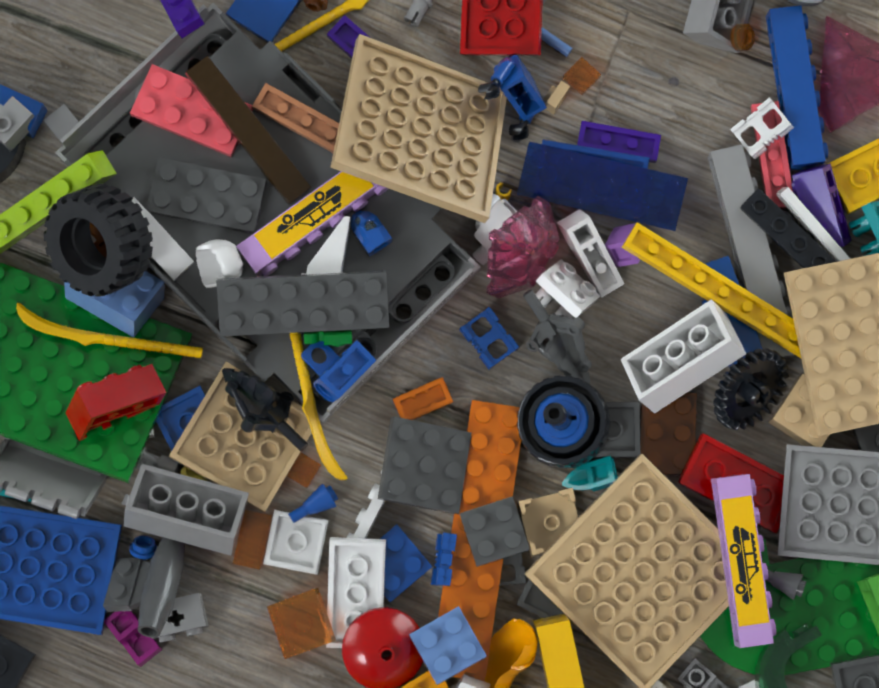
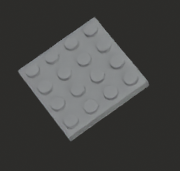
[778,444,879,565]

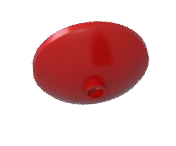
[342,607,423,688]

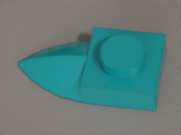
[562,456,618,492]

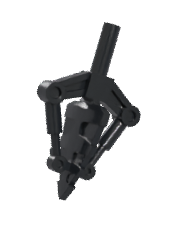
[222,368,308,452]

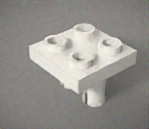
[535,259,601,318]

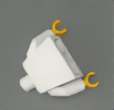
[473,182,558,265]

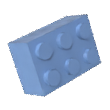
[64,271,165,338]

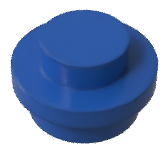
[129,536,157,560]

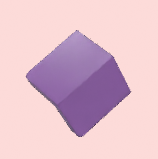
[605,223,641,267]

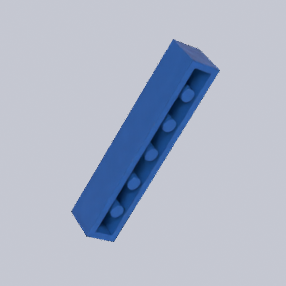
[765,5,828,171]

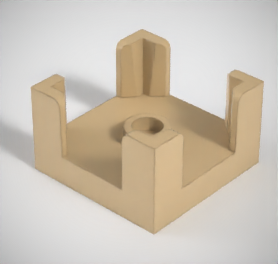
[517,488,578,557]

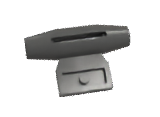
[103,537,185,638]

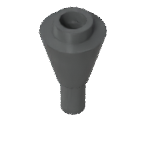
[765,570,807,600]

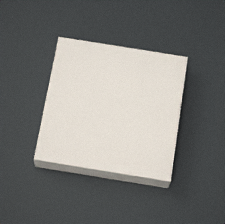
[263,510,329,575]

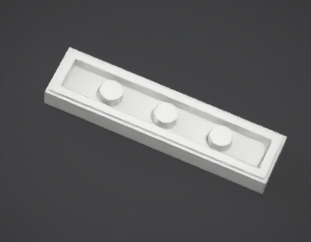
[776,187,850,262]

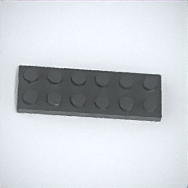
[216,270,389,336]

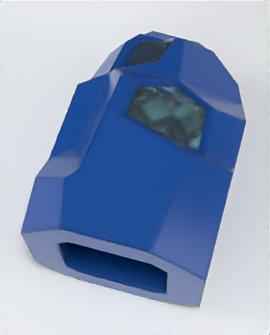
[350,211,393,256]

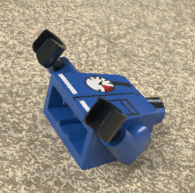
[478,55,547,140]

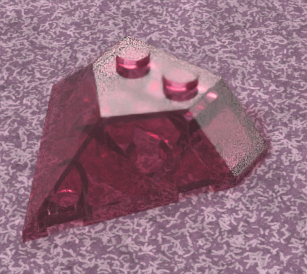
[818,16,879,133]
[486,196,560,298]

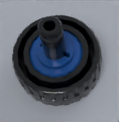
[517,375,611,469]

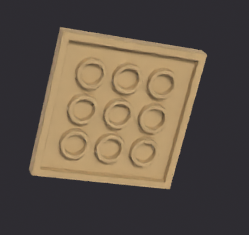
[169,362,312,513]

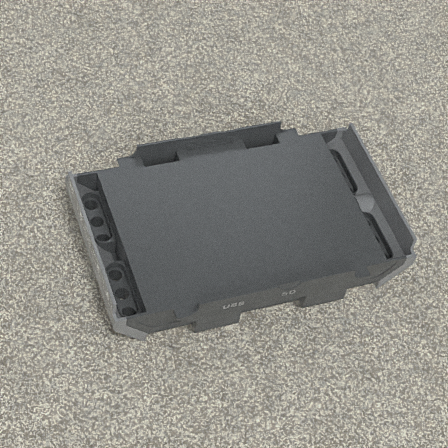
[55,3,481,424]

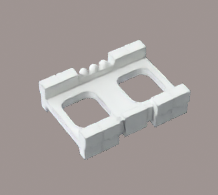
[730,97,794,159]

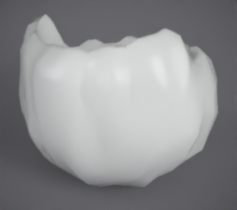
[196,239,243,288]

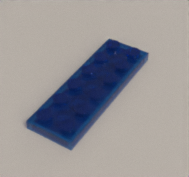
[517,141,688,231]

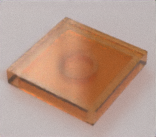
[267,588,336,659]

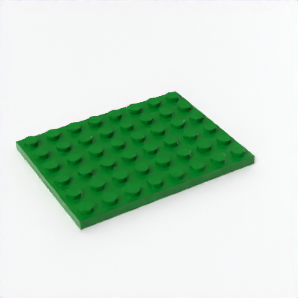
[0,262,192,483]

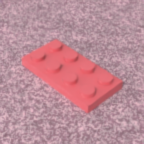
[130,64,253,157]

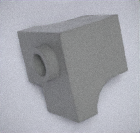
[0,96,34,151]

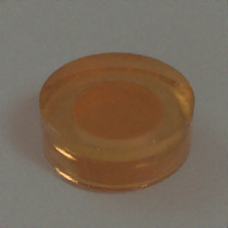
[730,24,755,51]

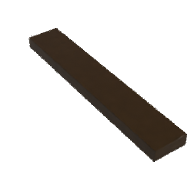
[185,56,311,205]

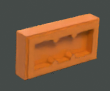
[392,377,454,420]

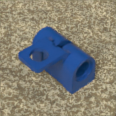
[301,340,376,402]

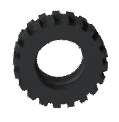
[43,184,153,297]

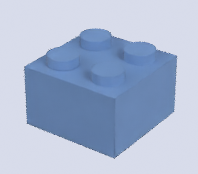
[409,606,487,685]

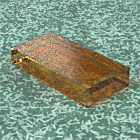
[232,510,273,570]

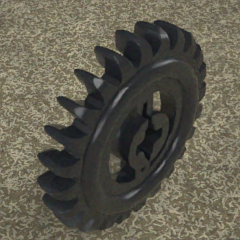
[713,348,789,430]

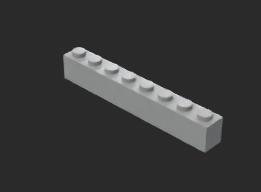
[708,144,795,359]

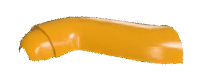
[485,618,538,688]

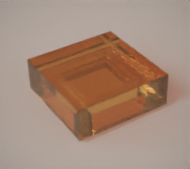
[563,57,601,96]
[287,452,322,489]

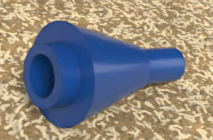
[288,484,338,523]

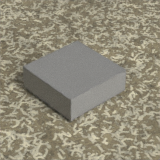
[43,104,79,141]

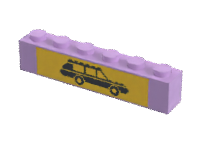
[236,171,389,277]
[711,474,776,648]

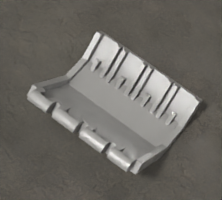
[0,437,108,519]

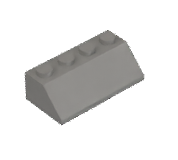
[683,0,753,53]
[124,464,249,556]

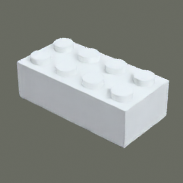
[621,299,746,413]

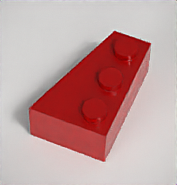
[65,364,166,441]

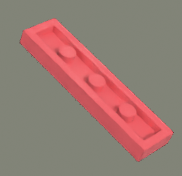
[750,101,793,209]

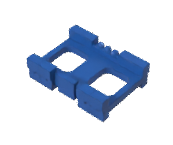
[459,307,520,370]
[430,532,457,586]

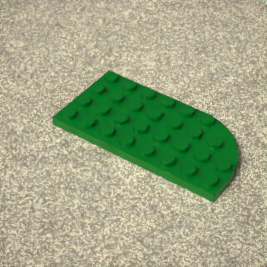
[699,558,879,676]

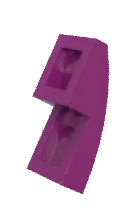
[104,611,162,667]

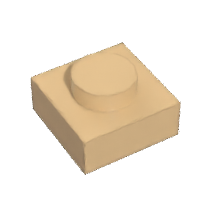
[544,81,570,115]

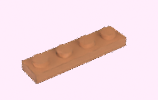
[252,83,339,153]

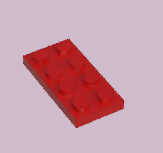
[677,433,784,533]

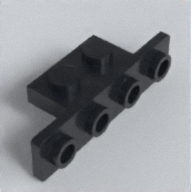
[740,189,837,269]

